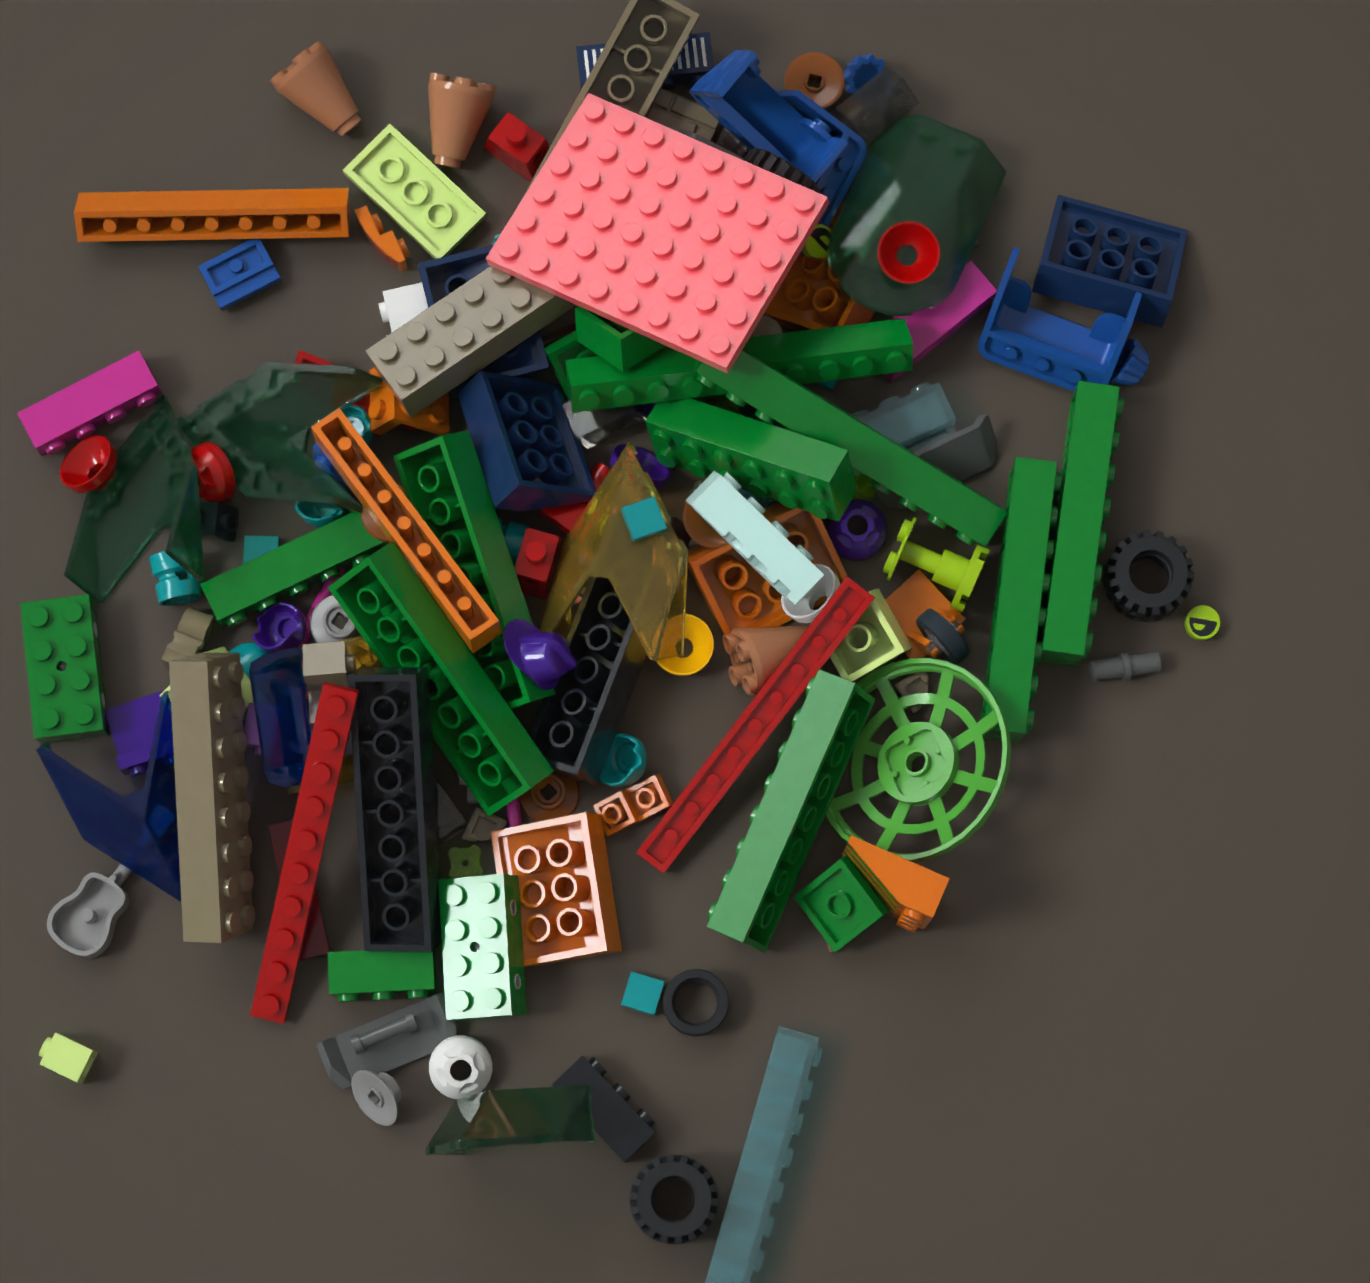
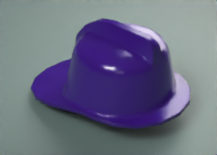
[503,619,577,690]

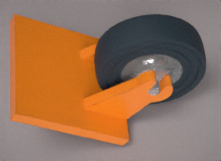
[885,569,970,665]

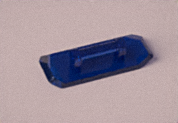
[249,647,312,788]

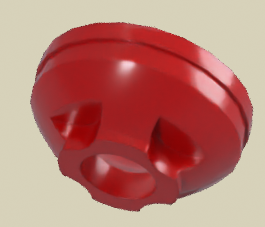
[877,221,940,284]
[60,435,117,493]
[183,442,235,502]

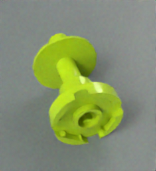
[883,517,990,612]

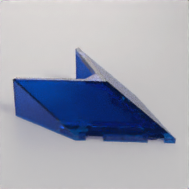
[36,690,181,902]

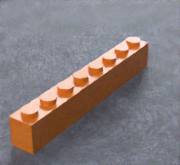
[74,188,351,242]
[311,408,502,653]

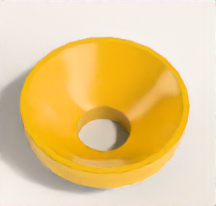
[651,614,714,676]

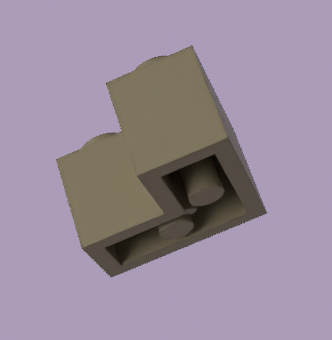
[302,641,357,735]

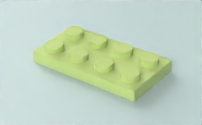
[343,124,487,259]

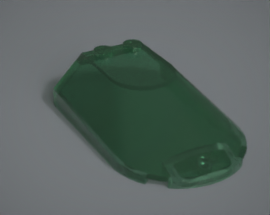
[827,114,1007,316]

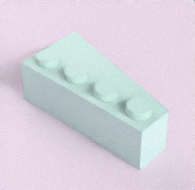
[685,471,824,605]

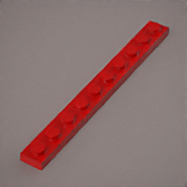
[636,576,875,874]
[250,681,360,1024]

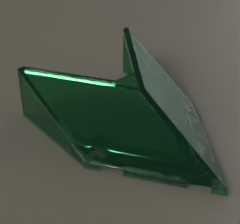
[172,362,383,513]
[64,393,205,603]
[426,1085,595,1156]

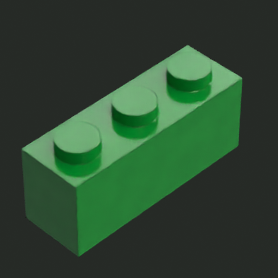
[328,949,437,1002]

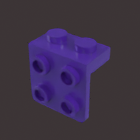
[106,690,174,777]

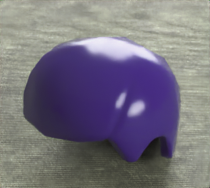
[252,602,306,654]

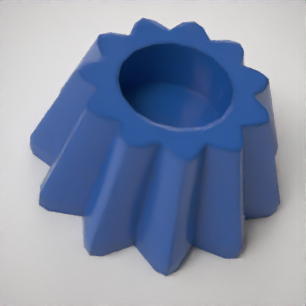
[843,54,890,101]
[1110,338,1150,386]

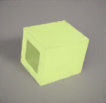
[39,1032,98,1084]

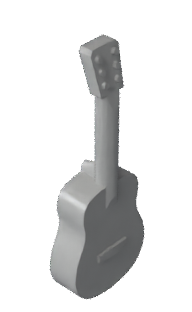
[47,803,174,959]

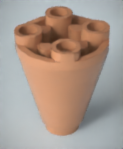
[270,40,362,137]
[428,73,496,169]
[722,626,807,696]

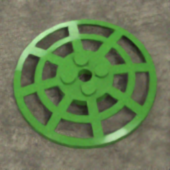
[826,658,1011,862]

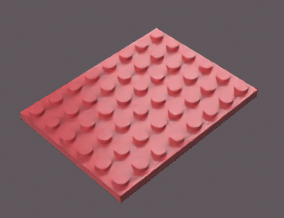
[486,93,829,374]

